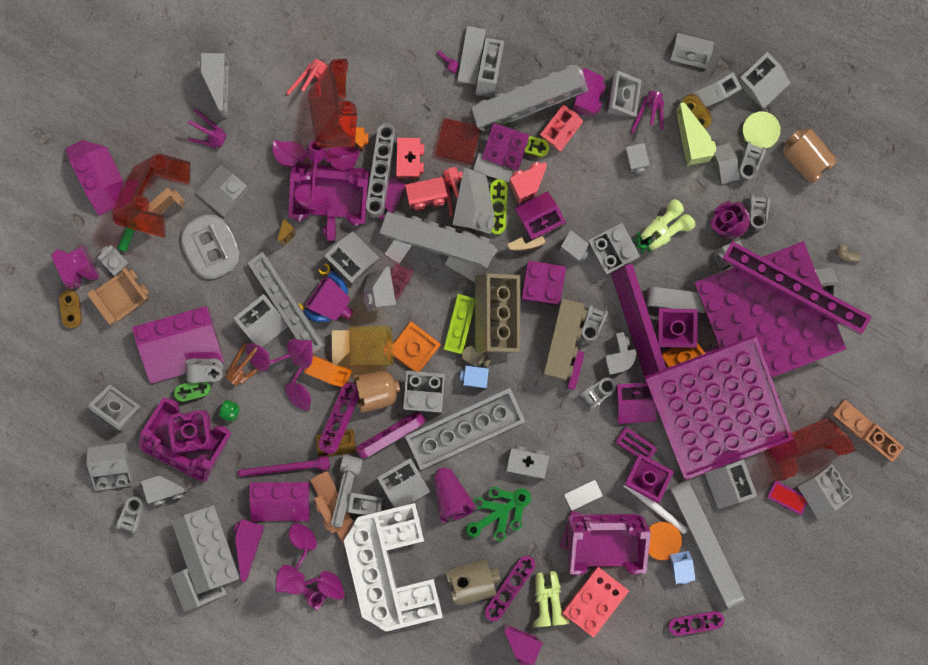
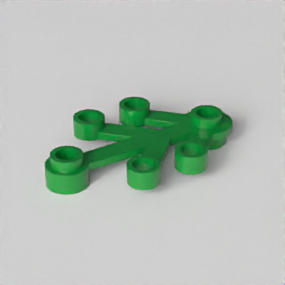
[466,487,531,541]

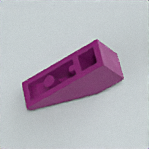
[234,519,265,582]

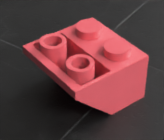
[509,162,547,204]
[405,177,447,212]

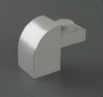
[604,332,636,376]

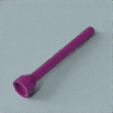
[237,455,330,477]

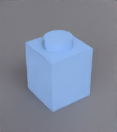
[460,366,489,389]
[670,551,695,584]

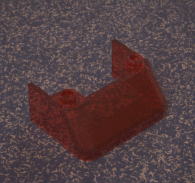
[112,154,191,238]

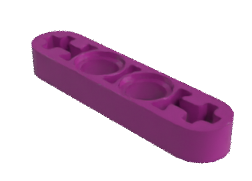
[319,382,359,454]
[356,411,425,459]
[485,556,535,621]

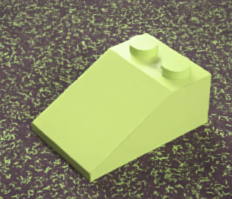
[676,103,716,166]

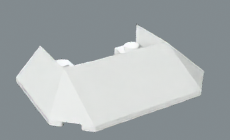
[344,503,443,631]

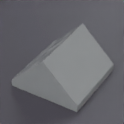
[607,70,642,117]
[88,384,141,431]

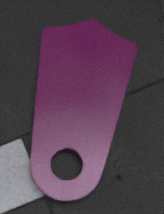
[376,178,405,221]

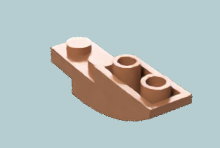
[831,399,904,462]

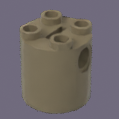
[446,558,501,606]

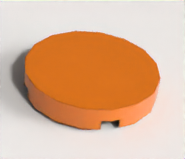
[648,522,682,560]

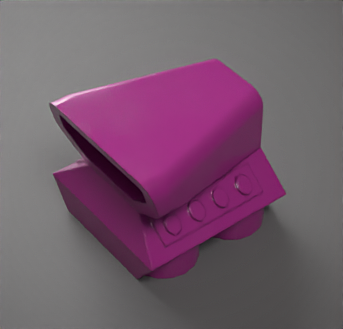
[51,244,99,289]
[168,409,214,454]

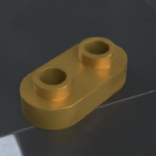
[682,93,712,129]
[59,290,82,329]

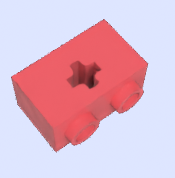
[540,104,583,152]
[396,138,424,179]

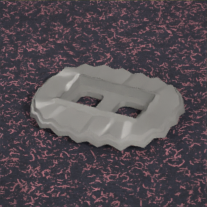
[181,214,240,279]

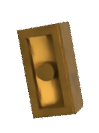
[278,219,297,246]
[315,429,357,457]

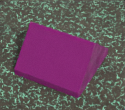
[656,308,698,348]
[625,454,674,503]

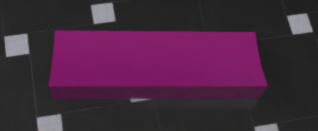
[611,264,666,382]

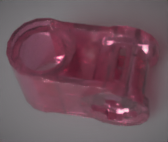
[391,262,414,301]

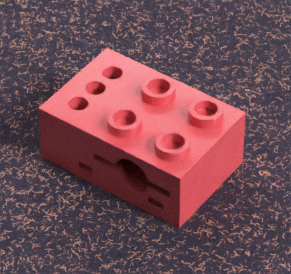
[562,566,629,638]

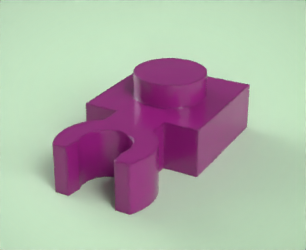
[323,208,336,242]

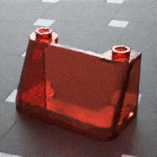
[308,58,357,148]
[764,419,856,481]

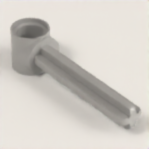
[331,455,363,528]

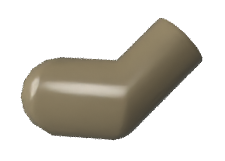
[836,244,861,263]

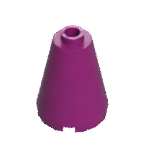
[434,467,477,523]

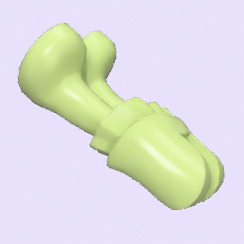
[641,199,695,250]
[533,571,570,628]

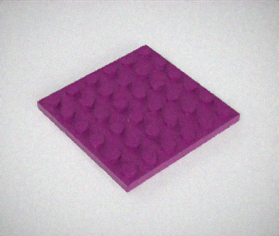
[695,241,847,378]
[645,335,794,480]

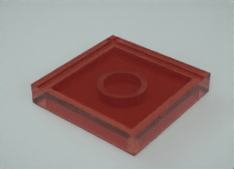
[435,118,480,164]

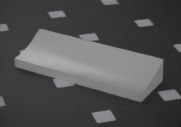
[405,384,525,470]

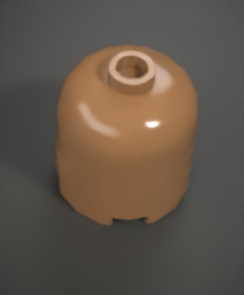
[353,371,400,413]

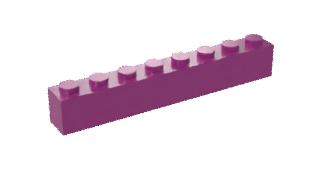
[722,241,872,335]

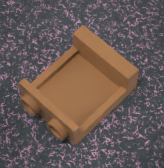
[133,187,186,237]
[87,267,150,326]

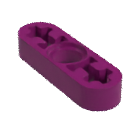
[668,611,724,636]

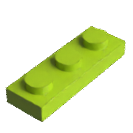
[444,294,475,354]

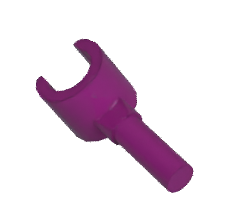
[437,50,459,73]

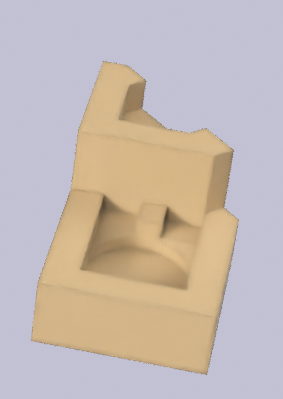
[507,236,546,251]
[332,330,352,365]

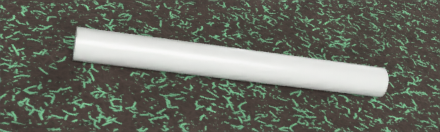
[624,484,688,534]

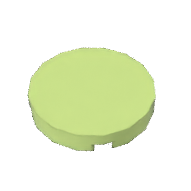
[742,111,781,149]

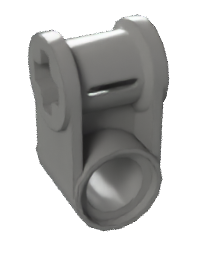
[738,141,766,179]
[748,194,770,232]
[581,304,608,343]
[185,358,223,383]
[579,378,616,411]
[116,496,145,535]

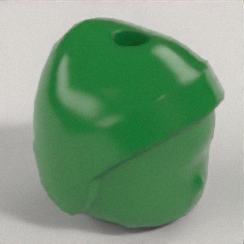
[219,400,240,421]

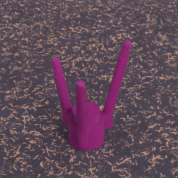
[631,91,664,134]
[188,108,227,149]

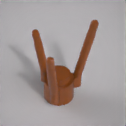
[225,342,259,386]

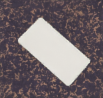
[385,240,412,263]
[565,480,602,510]

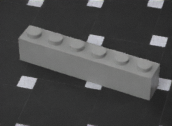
[472,65,588,133]
[380,211,495,268]

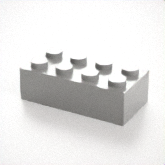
[171,505,240,594]

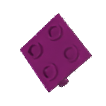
[482,123,530,171]

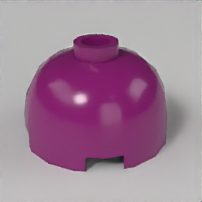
[710,201,750,240]

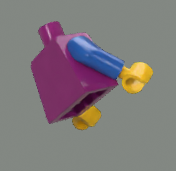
[298,263,353,322]

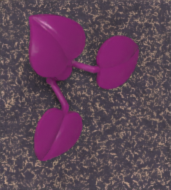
[272,140,360,210]
[245,339,314,411]
[275,523,345,600]

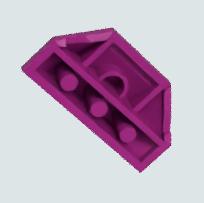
[65,140,124,216]

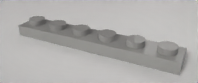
[248,252,325,354]

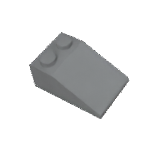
[198,53,229,118]
[452,168,495,234]

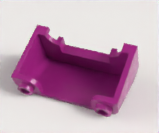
[288,163,370,225]
[139,397,232,482]
[568,514,651,576]

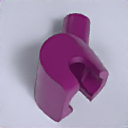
[301,587,327,611]

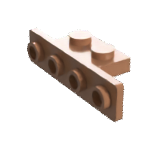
[311,471,354,547]

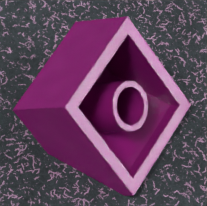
[572,68,606,117]

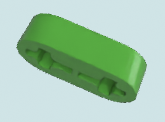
[174,382,211,402]

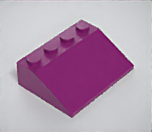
[132,306,224,384]

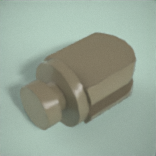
[462,345,492,368]

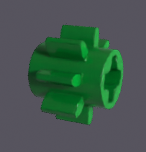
[632,232,654,254]

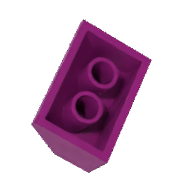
[250,482,310,521]
[503,624,543,665]

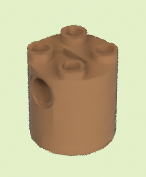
[782,129,837,183]

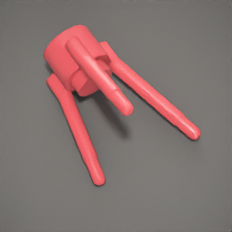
[286,59,328,100]
[443,167,463,217]

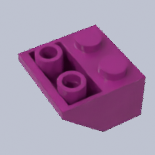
[514,191,566,242]
[616,383,657,424]

